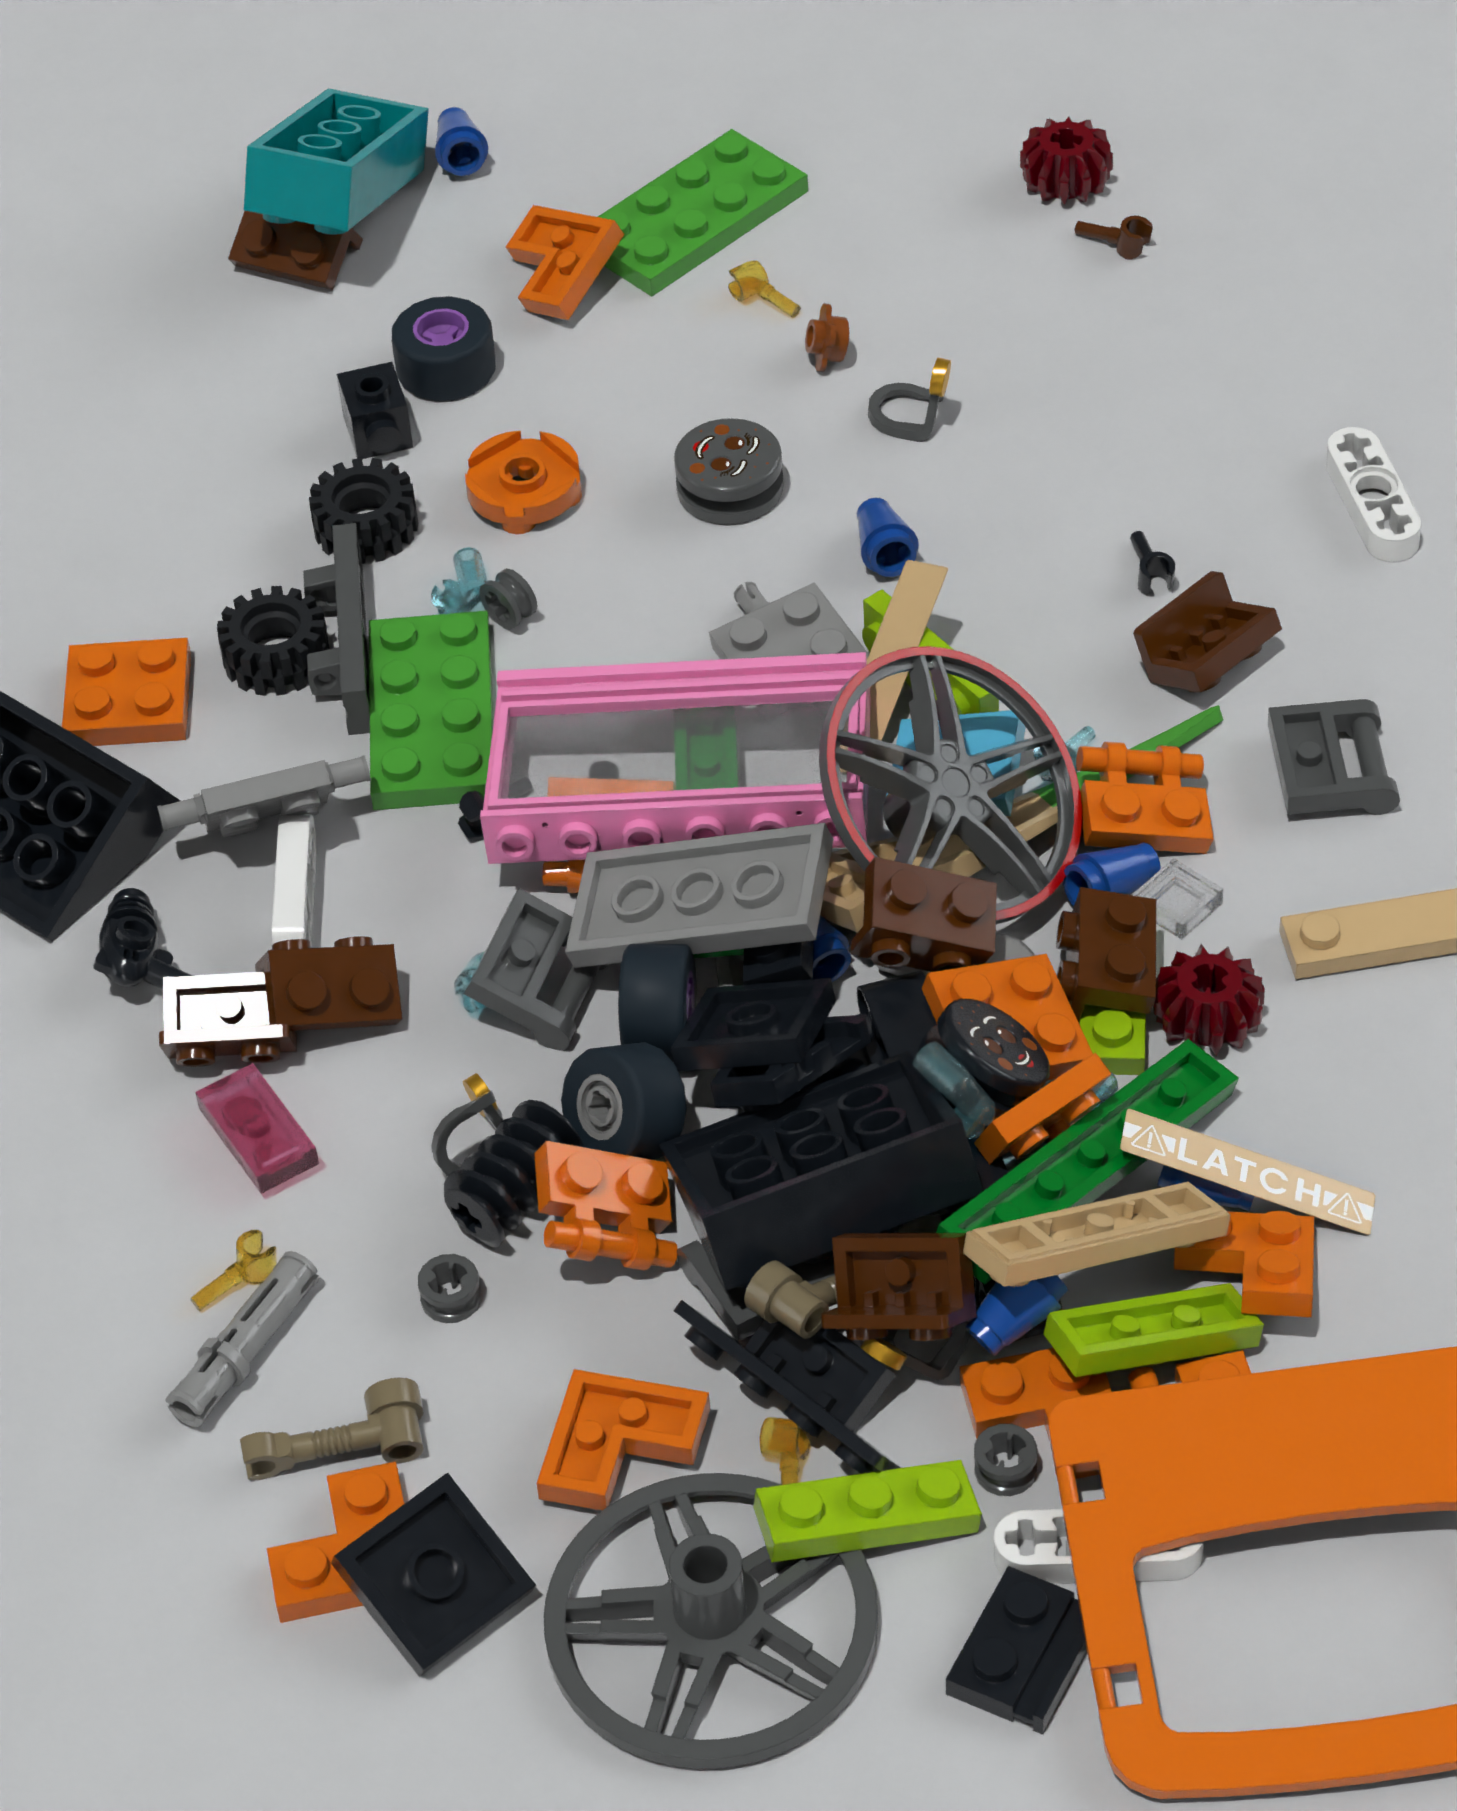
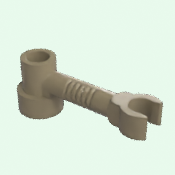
[744,1260,837,1339]
[240,1377,424,1480]

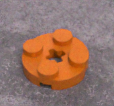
[465,431,582,534]

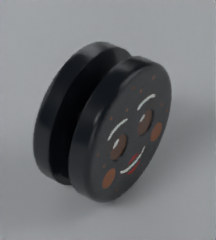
[919,998,1050,1121]

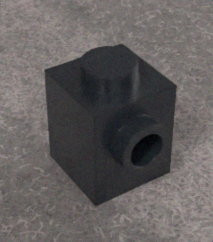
[337,362,413,459]

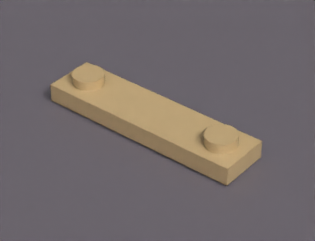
[1279,888,1457,979]
[963,1182,1231,1287]

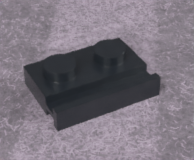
[945,1566,1087,1735]

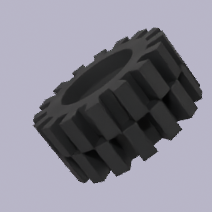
[309,458,418,564]
[217,586,330,696]

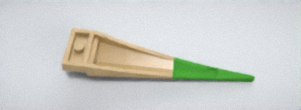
[820,705,1223,932]

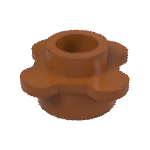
[805,303,849,372]

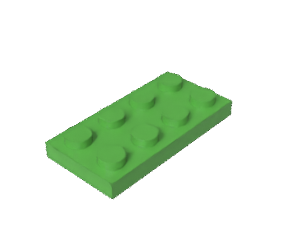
[598,129,808,297]
[369,610,493,810]

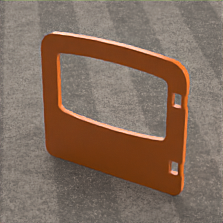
[1048,1346,1457,1799]

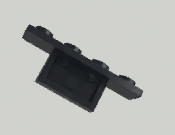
[673,1300,901,1474]

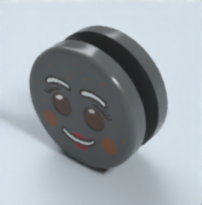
[674,418,784,525]

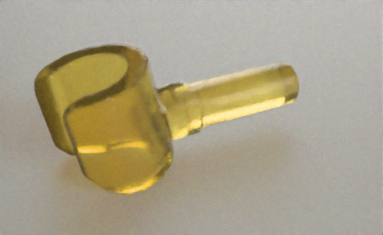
[728,260,801,318]
[190,1230,277,1311]
[760,1417,810,1485]

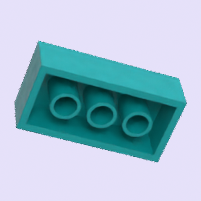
[244,88,429,234]

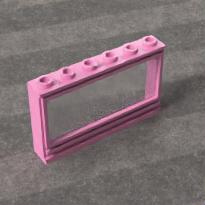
[480,652,871,864]

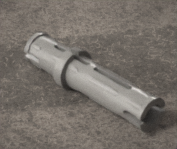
[165,1251,320,1427]

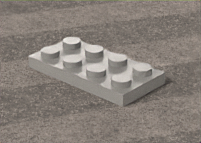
[565,823,834,968]

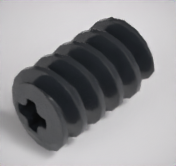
[444,1100,583,1247]

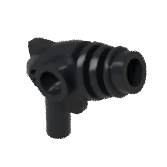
[93,888,193,990]

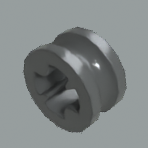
[479,568,538,630]
[418,1254,481,1323]
[974,1424,1037,1496]

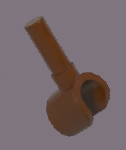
[1075,216,1153,260]

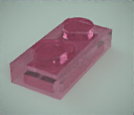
[195,1063,319,1194]

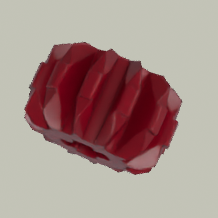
[1020,116,1113,205]
[1153,944,1265,1056]

